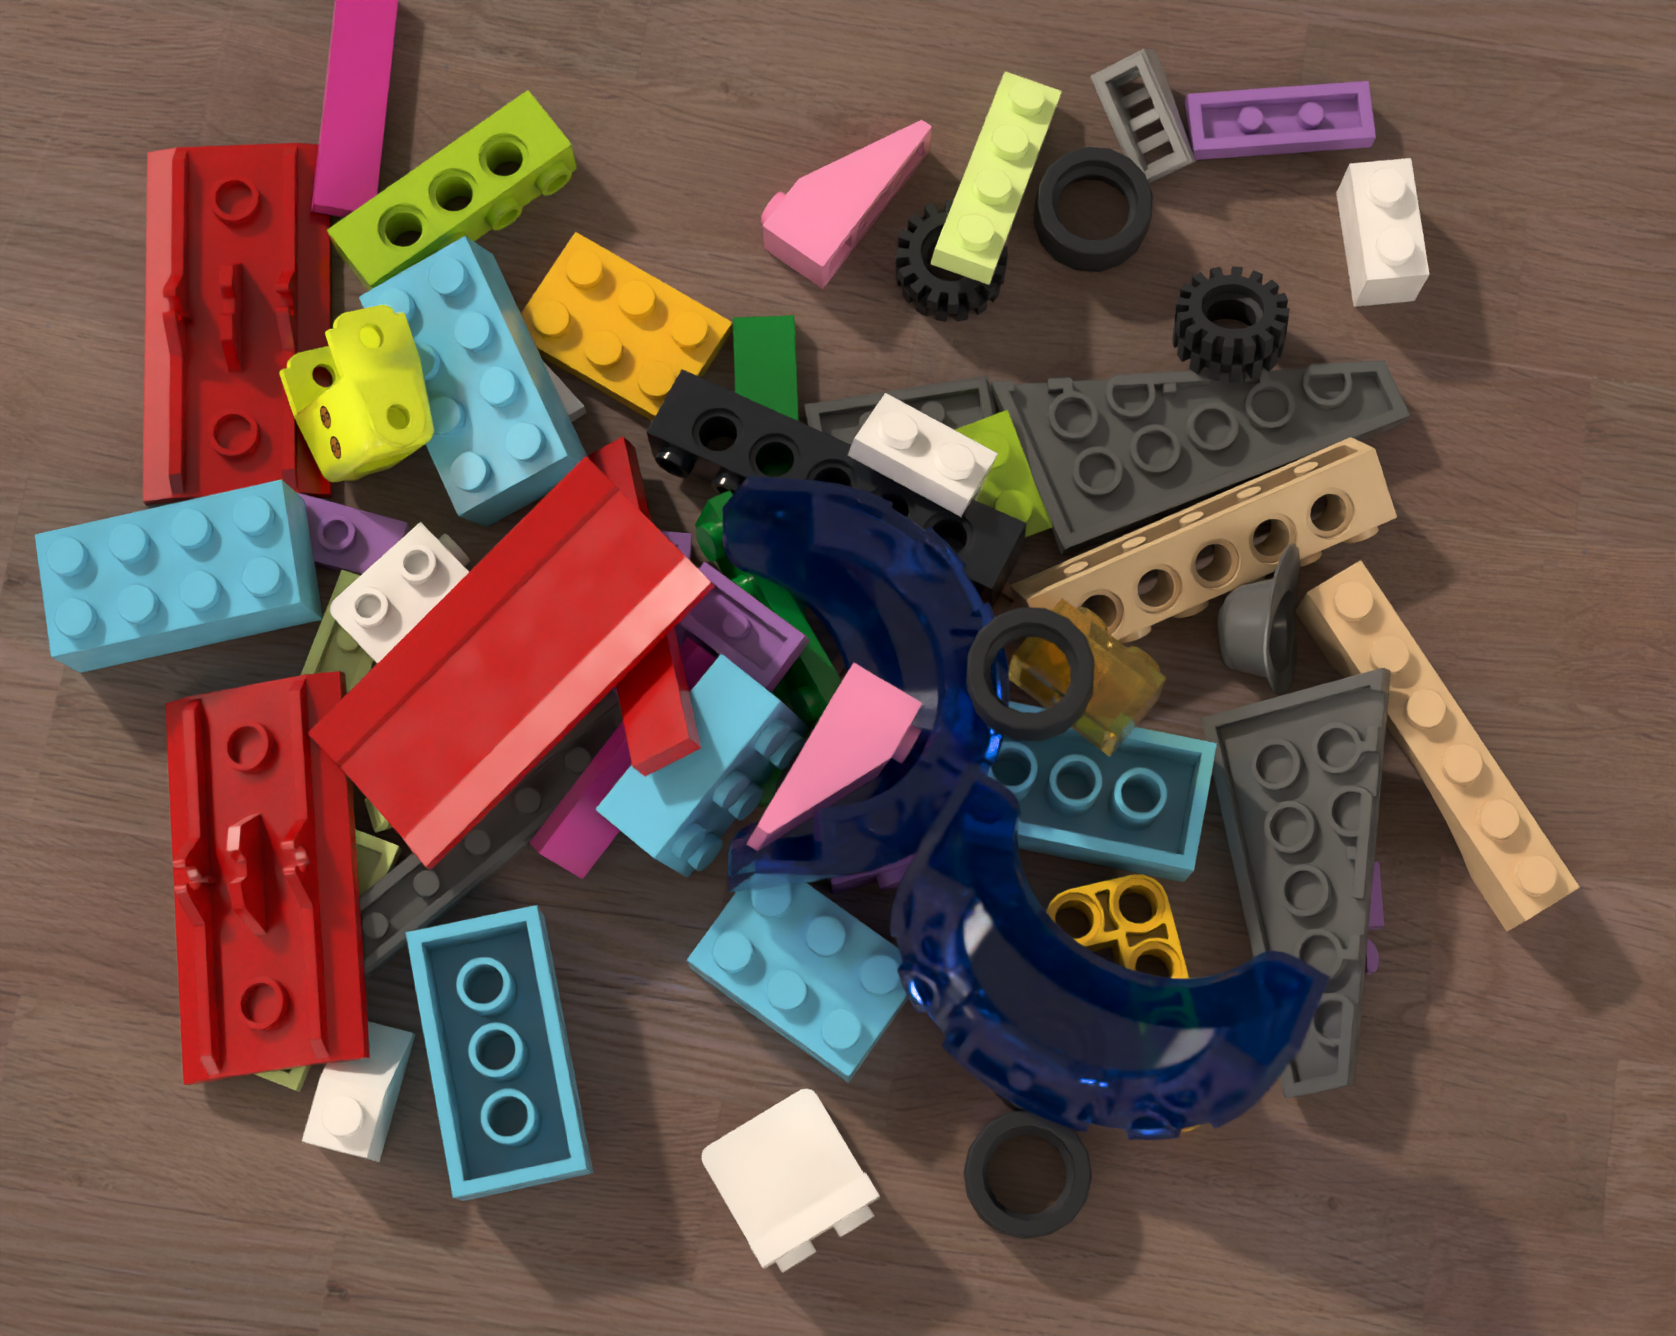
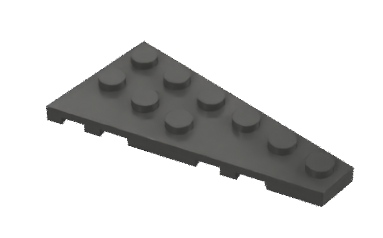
[991,360,1410,556]
[1201,667,1391,1099]

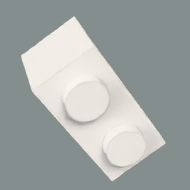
[1336,158,1429,307]

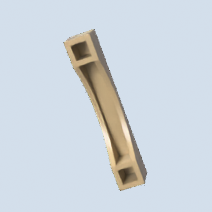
[1295,560,1580,932]

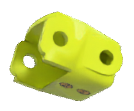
[279,305,434,482]

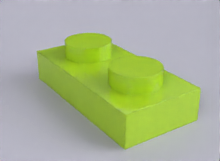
[955,410,1052,538]

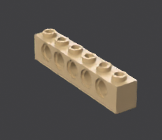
[1009,437,1397,669]

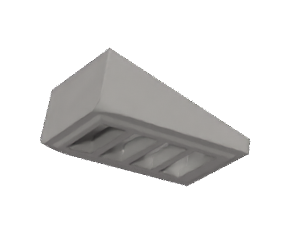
[1090,49,1196,184]

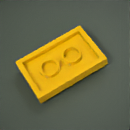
[521,232,733,421]

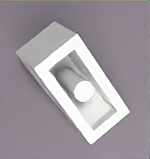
[302,1022,416,1162]

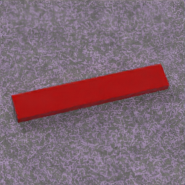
[588,436,701,777]

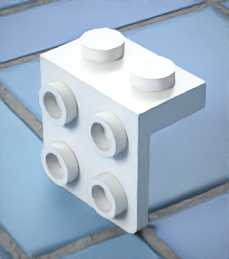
[848,393,998,517]
[330,522,470,663]
[702,1089,879,1273]

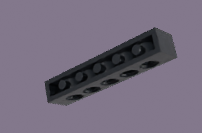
[647,369,1026,611]

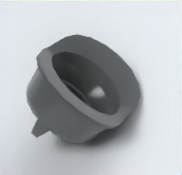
[1217,543,1300,695]

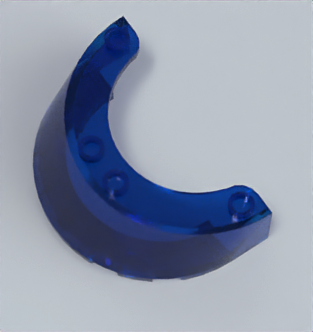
[722,476,1009,892]
[890,765,1330,1140]

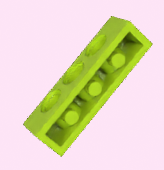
[327,90,577,292]

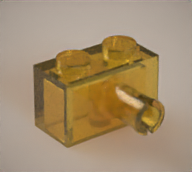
[1007,598,1167,757]

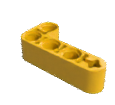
[1041,874,1219,1132]

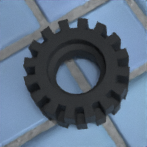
[895,200,1008,322]
[1172,266,1290,382]

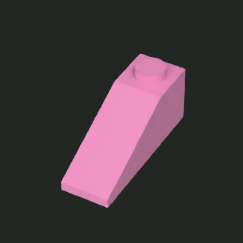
[760,120,932,289]
[746,663,922,851]

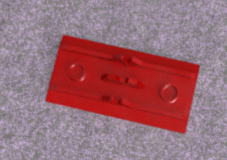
[143,143,333,505]
[308,456,715,870]
[165,671,370,1086]

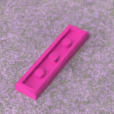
[311,0,398,217]
[529,637,717,880]

